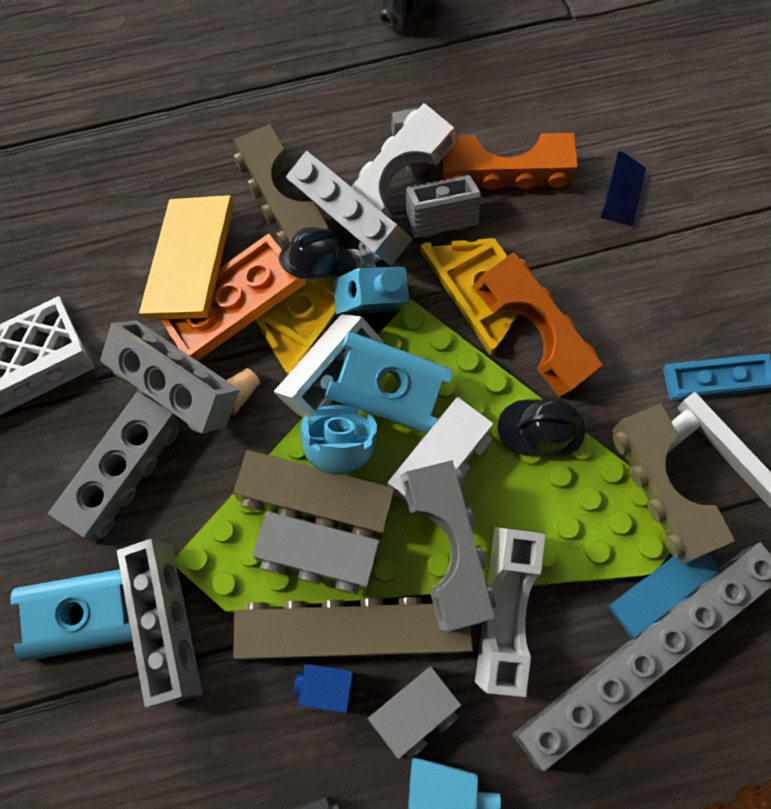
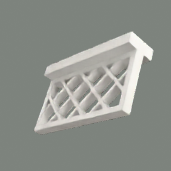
[0,296,95,415]

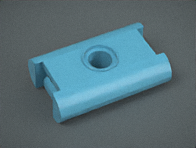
[325,331,452,433]
[11,569,133,662]

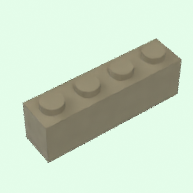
[233,450,394,539]

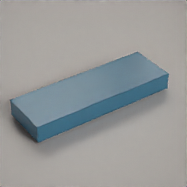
[663,353,771,401]
[607,554,721,638]

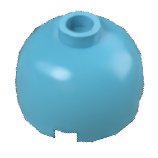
[301,405,377,475]

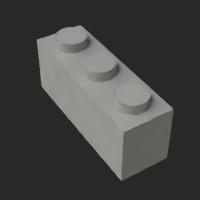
[253,511,379,595]

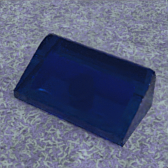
[600,151,646,226]

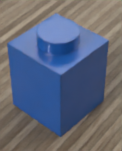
[294,664,354,713]

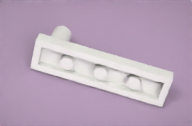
[668,392,771,508]

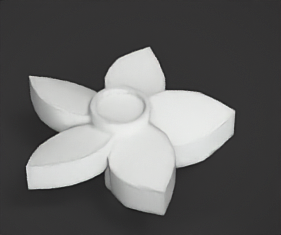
[347,242,381,270]

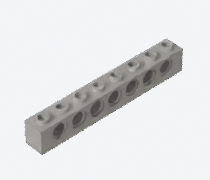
[512,542,771,771]

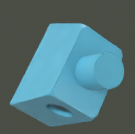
[333,267,409,315]
[408,757,501,809]

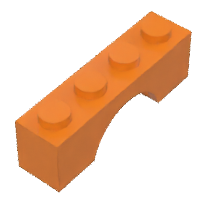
[440,133,578,190]
[472,252,603,397]

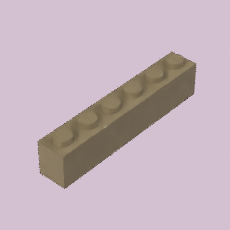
[233,597,472,661]

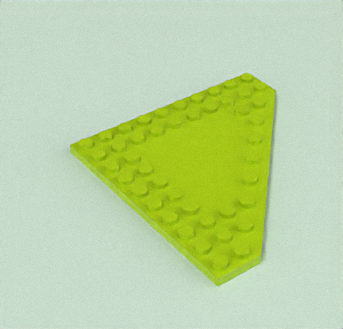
[174,299,670,613]

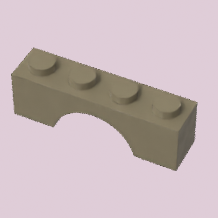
[233,124,329,250]
[612,403,735,565]

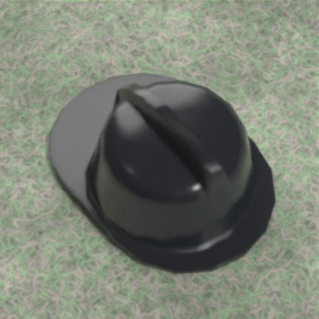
[279,227,356,280]
[497,399,586,457]

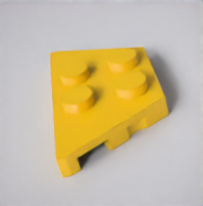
[420,238,519,355]
[255,267,362,376]

